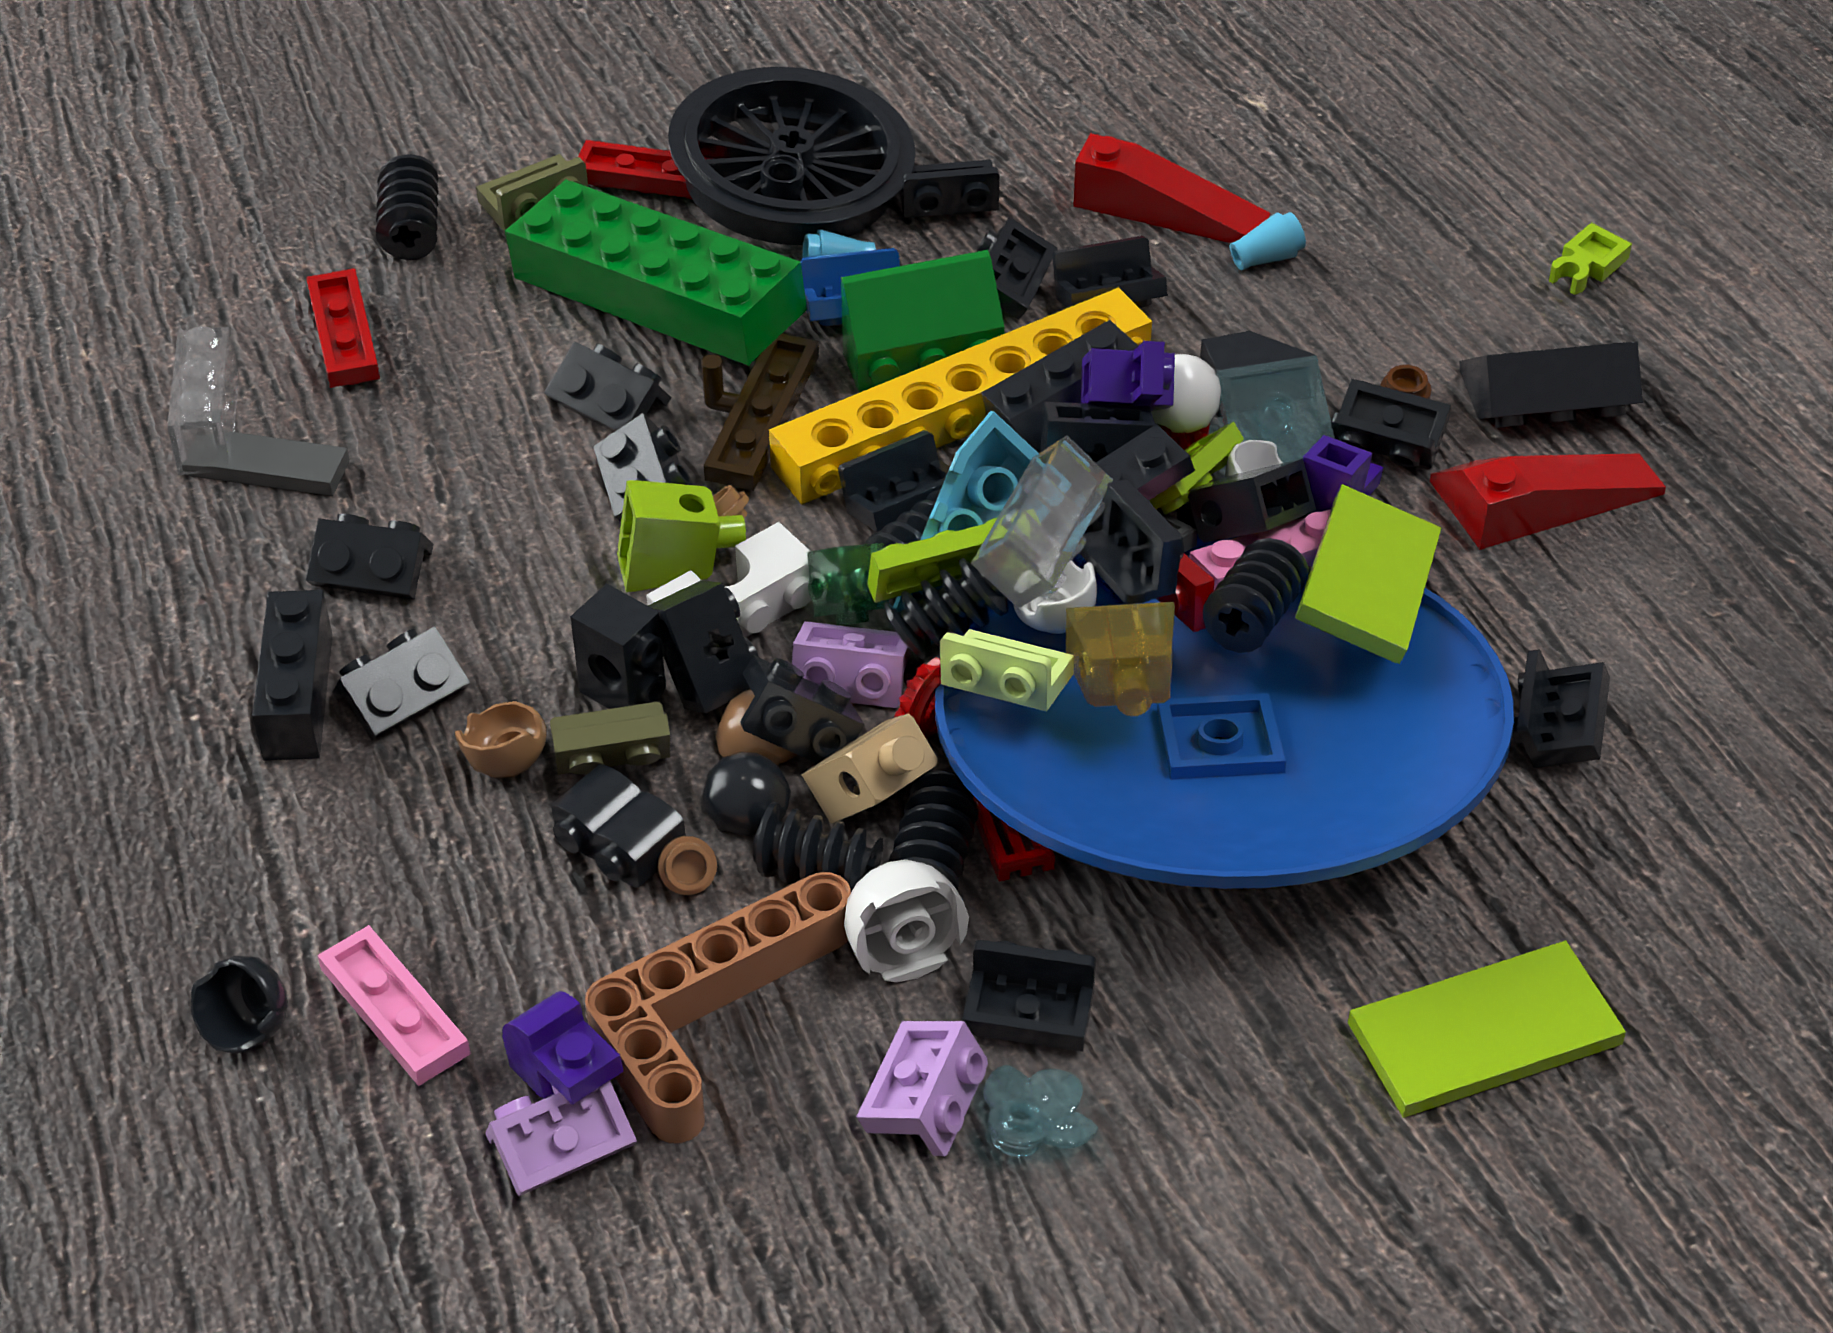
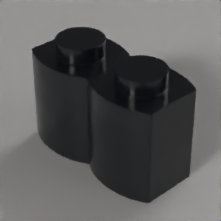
[551,764,686,887]

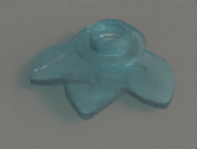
[983,1065,1098,1157]

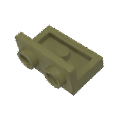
[476,154,588,232]
[550,702,671,775]

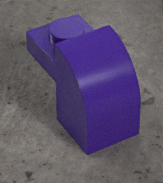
[1081,341,1175,411]
[1303,435,1384,515]
[502,991,624,1105]

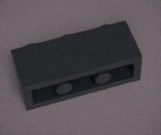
[252,590,333,761]

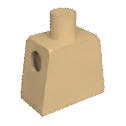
[801,714,939,823]

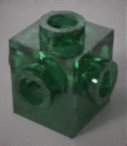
[807,543,889,625]

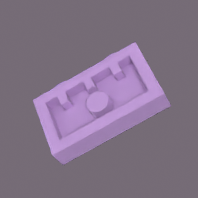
[792,621,911,708]
[856,1021,988,1156]
[485,1081,637,1197]

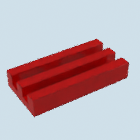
[973,796,1055,882]

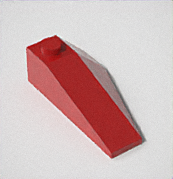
[1073,133,1270,243]
[1429,453,1666,550]

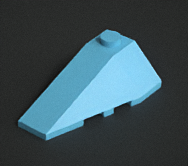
[893,411,1070,645]

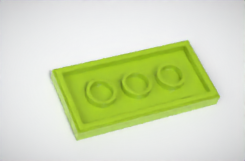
[1295,484,1441,664]
[1348,940,1626,1118]

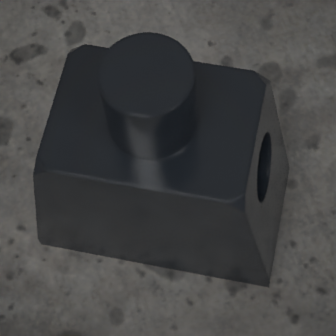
[1177,458,1316,543]

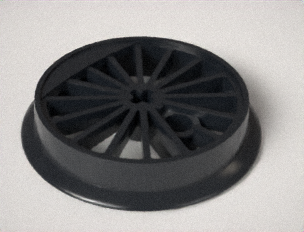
[668,67,915,245]

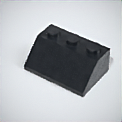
[982,320,1161,454]
[1459,341,1643,428]

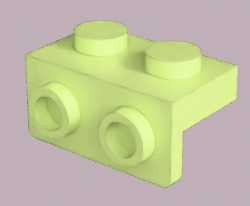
[940,629,1074,711]

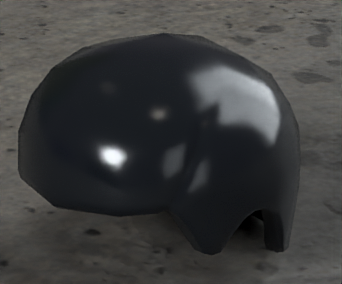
[701,752,791,837]
[191,955,288,1054]

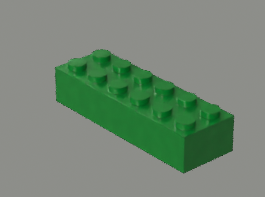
[505,179,807,366]

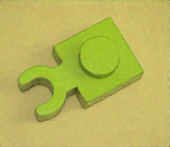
[1549,222,1632,295]

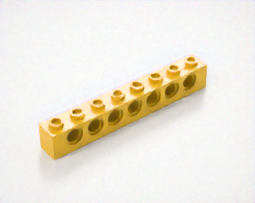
[769,287,1152,505]

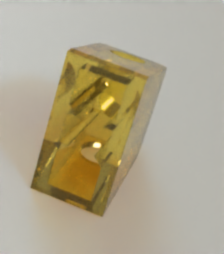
[1066,602,1175,716]

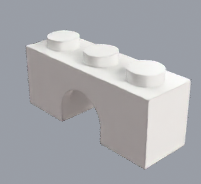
[646,522,819,654]

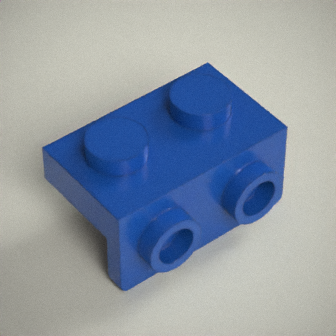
[800,248,900,326]

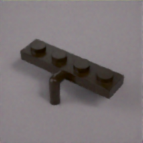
[701,334,819,491]

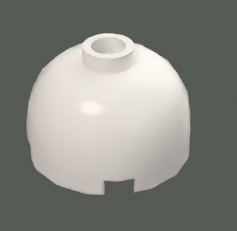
[844,860,969,982]

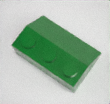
[841,250,1005,393]

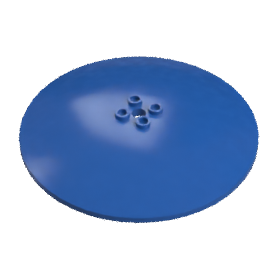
[935,534,1514,889]

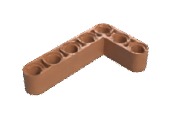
[585,872,851,1143]

